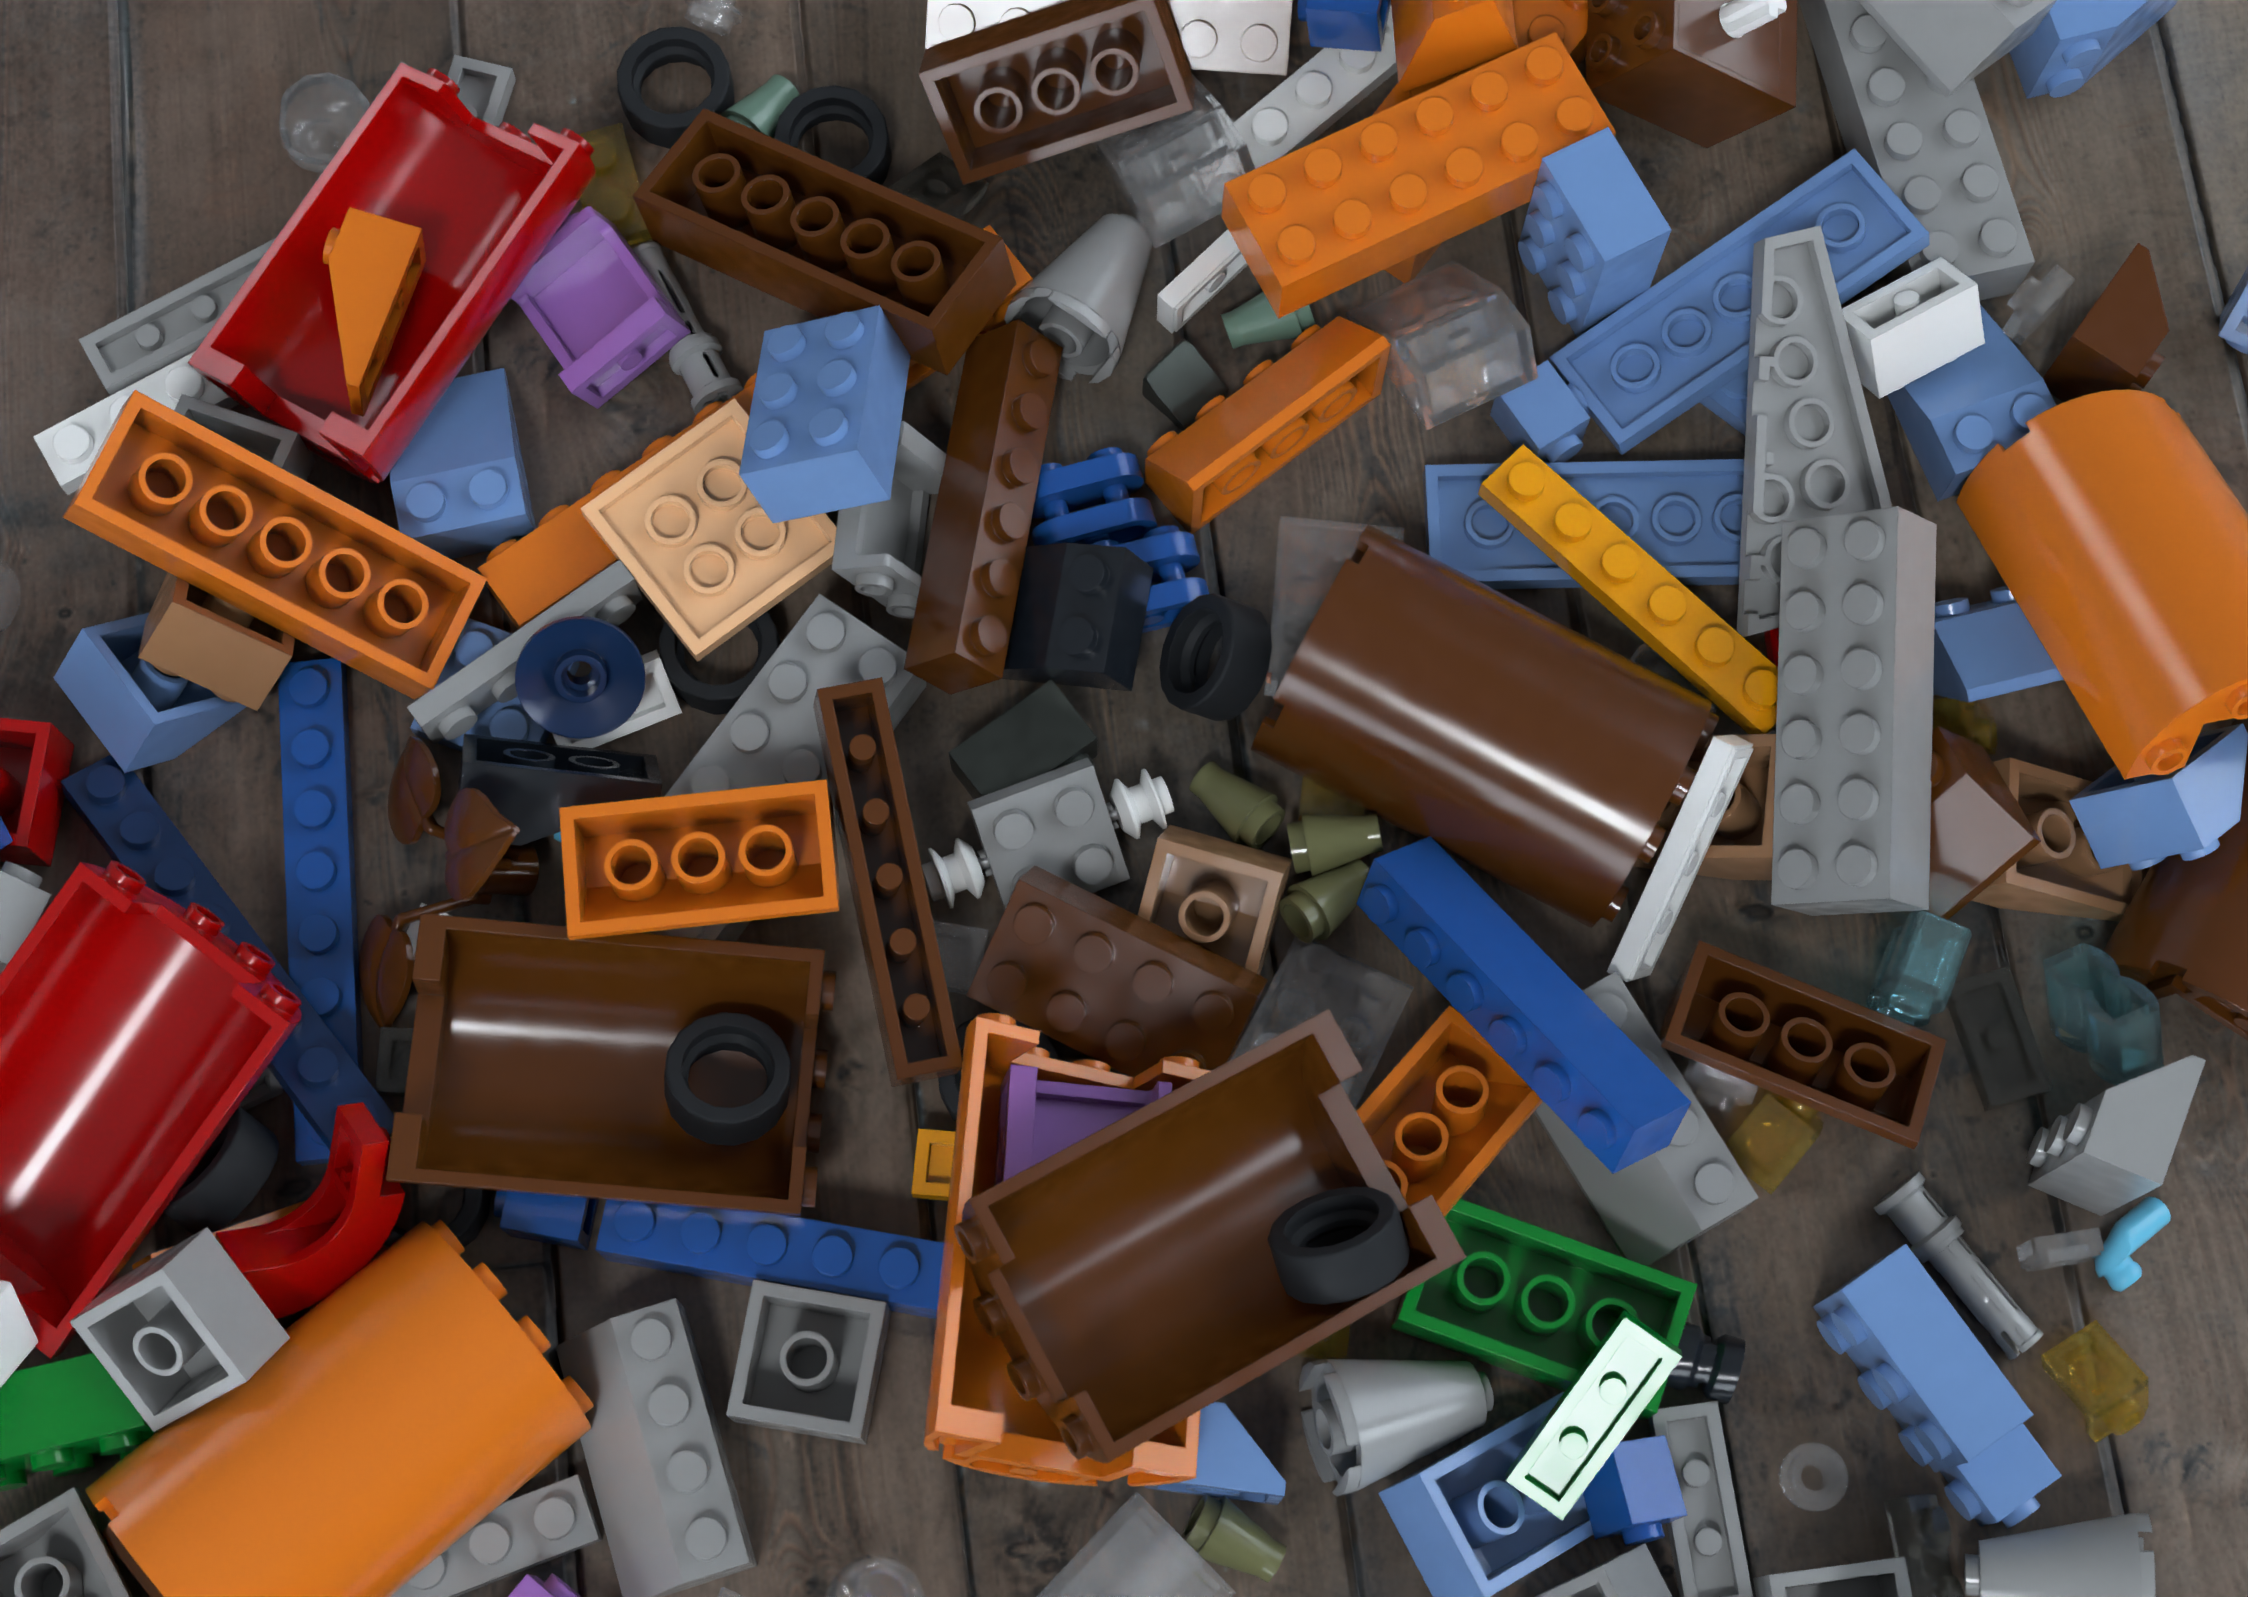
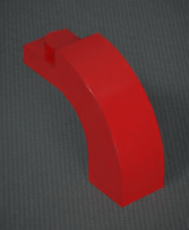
[215,1102,406,1319]

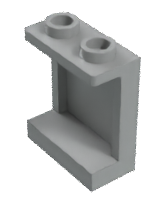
[831,421,947,618]

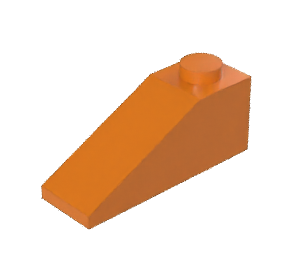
[323,207,426,417]

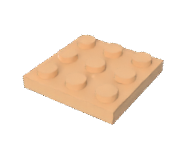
[580,398,837,662]

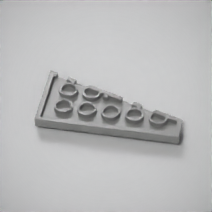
[1737,225,1892,637]

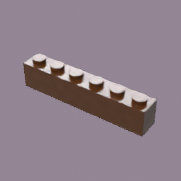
[904,319,1063,695]
[813,677,962,1087]

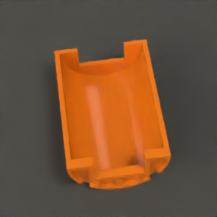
[1956,389,2248,780]
[924,1013,1210,1486]
[85,1219,594,1597]

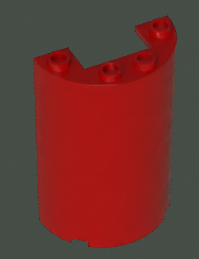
[187,62,596,484]
[0,860,302,1359]

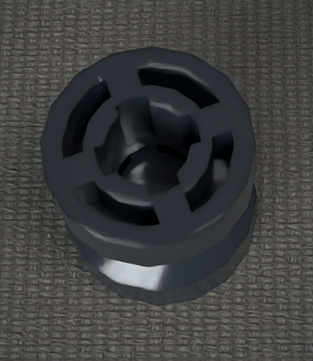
[1666,1322,1746,1405]

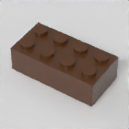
[918,0,1195,185]
[966,866,1268,1077]

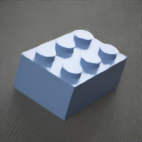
[1518,127,1672,338]
[739,305,911,523]
[1813,1244,2034,1473]

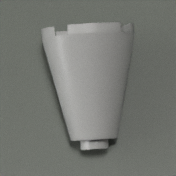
[1004,214,1152,383]
[1299,1359,1494,1497]
[1964,1513,2156,1597]

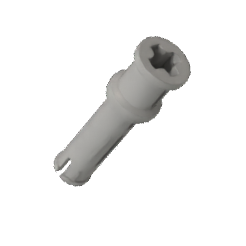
[632,242,744,415]
[1872,1171,2043,1360]

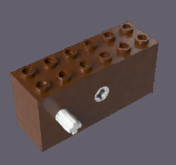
[1586,0,1798,148]

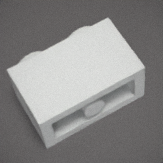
[1842,257,1985,399]

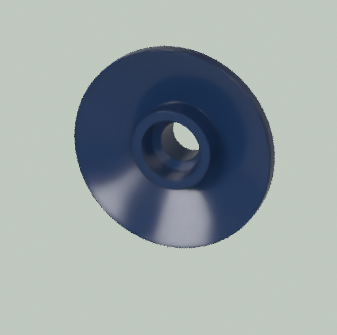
[515,616,646,739]

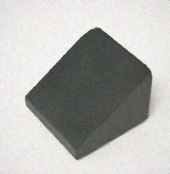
[1142,338,1229,431]

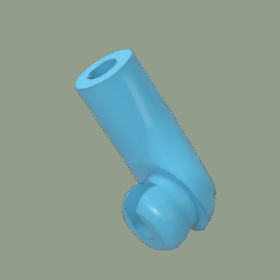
[2094,1196,2171,1292]

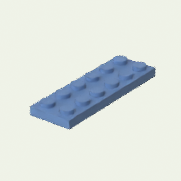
[1549,148,1930,455]
[1423,459,1744,589]

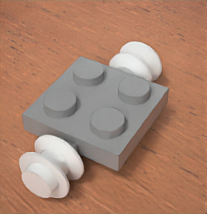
[922,757,1174,911]

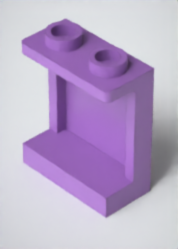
[511,206,691,409]
[994,1064,1172,1186]

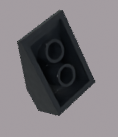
[1002,543,1154,692]
[457,734,662,846]

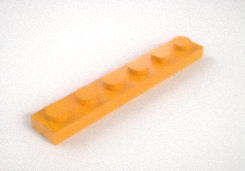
[1478,444,1778,734]

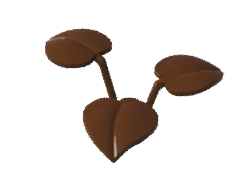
[358,736,539,1033]

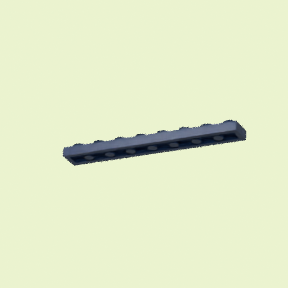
[61,754,394,1150]

